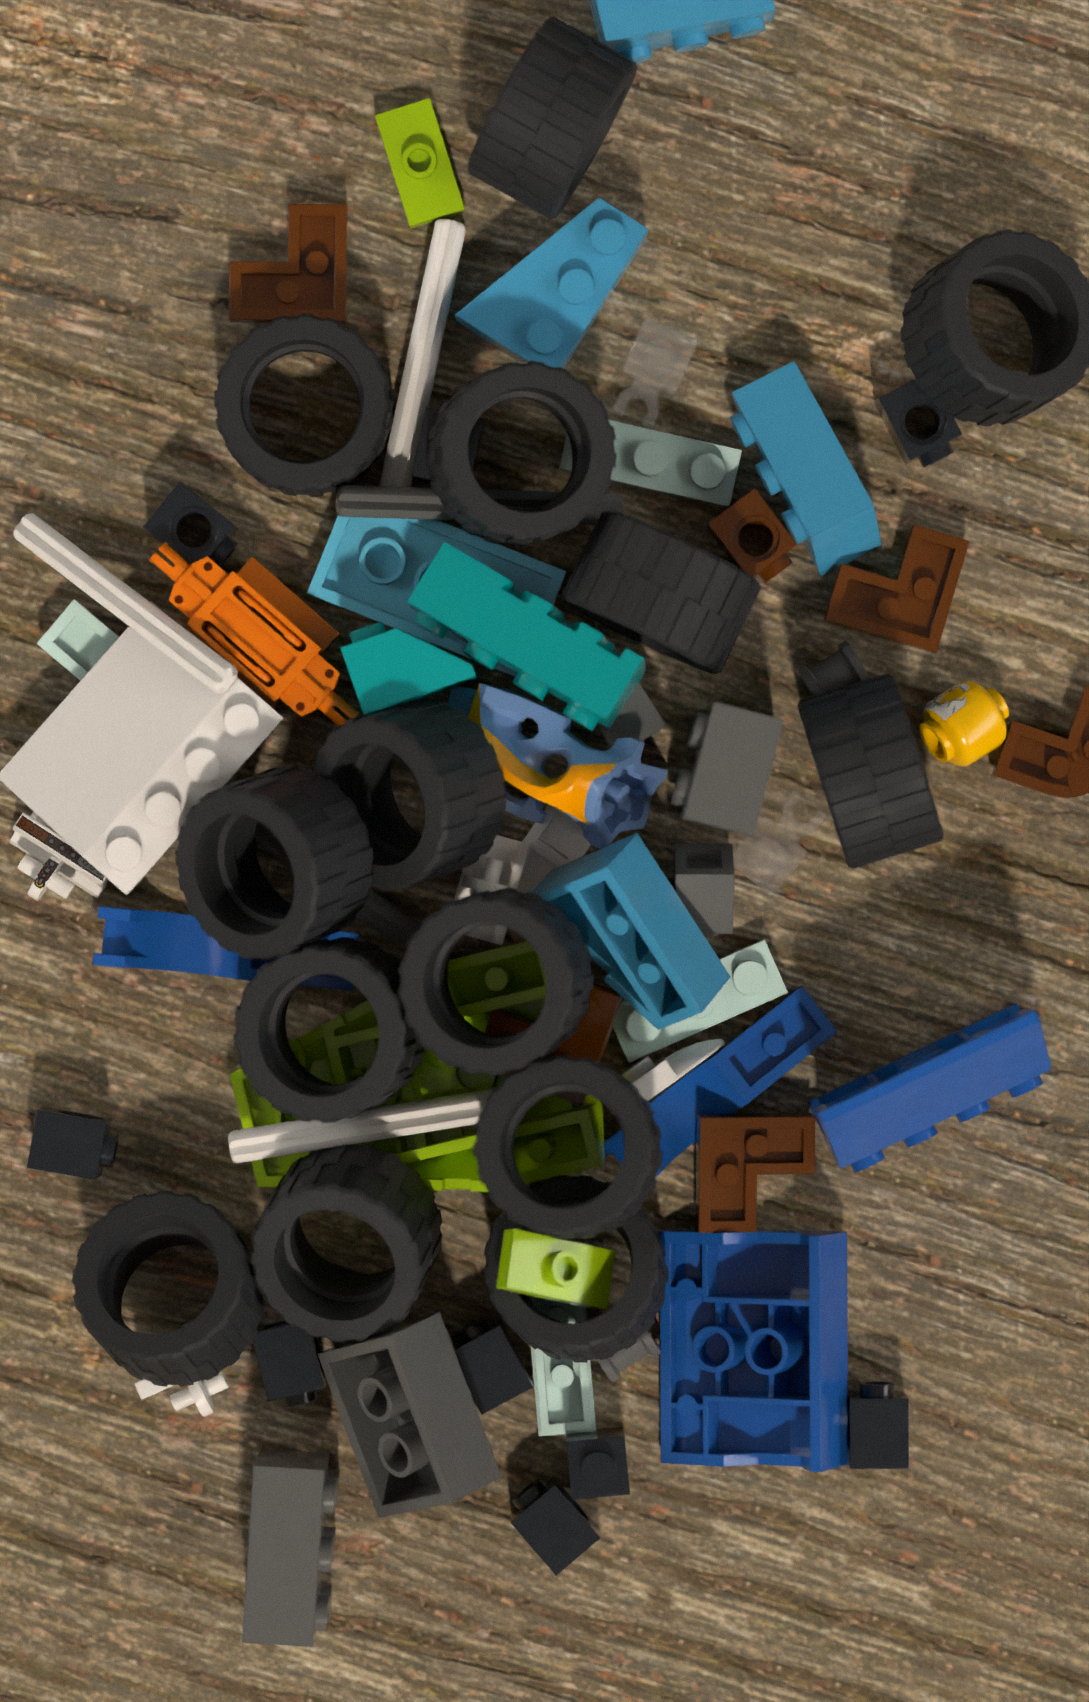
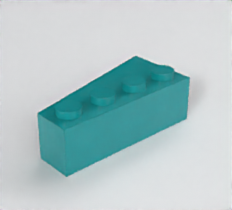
[407,541,646,731]

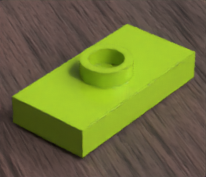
[375,98,465,229]
[496,1229,615,1310]

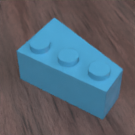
[589,0,776,64]
[455,198,648,369]
[729,361,882,577]
[531,833,730,1030]

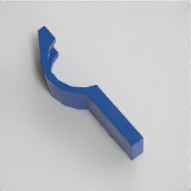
[92,906,360,991]
[604,986,838,1177]

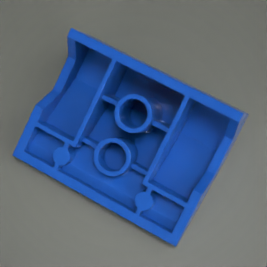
[807,1003,1052,1172]
[660,1230,848,1472]

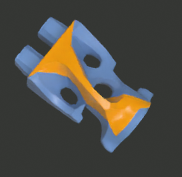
[447,683,668,849]

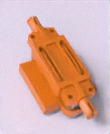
[149,542,360,726]

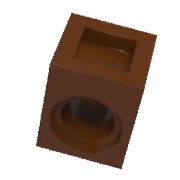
[706,488,797,583]

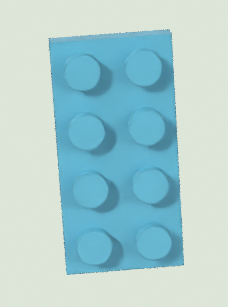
[307,515,566,677]

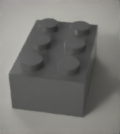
[671,702,784,836]
[317,1312,501,1518]
[242,1449,340,1647]

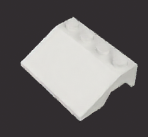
[0,601,283,895]

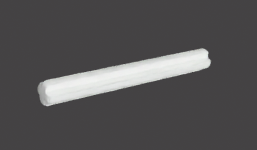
[379,219,466,487]
[13,513,238,694]
[228,1088,497,1163]

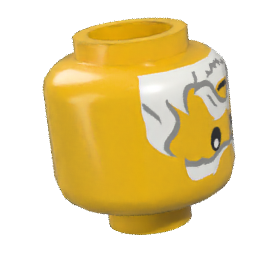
[919,681,1009,767]

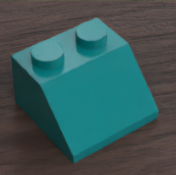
[340,622,478,715]

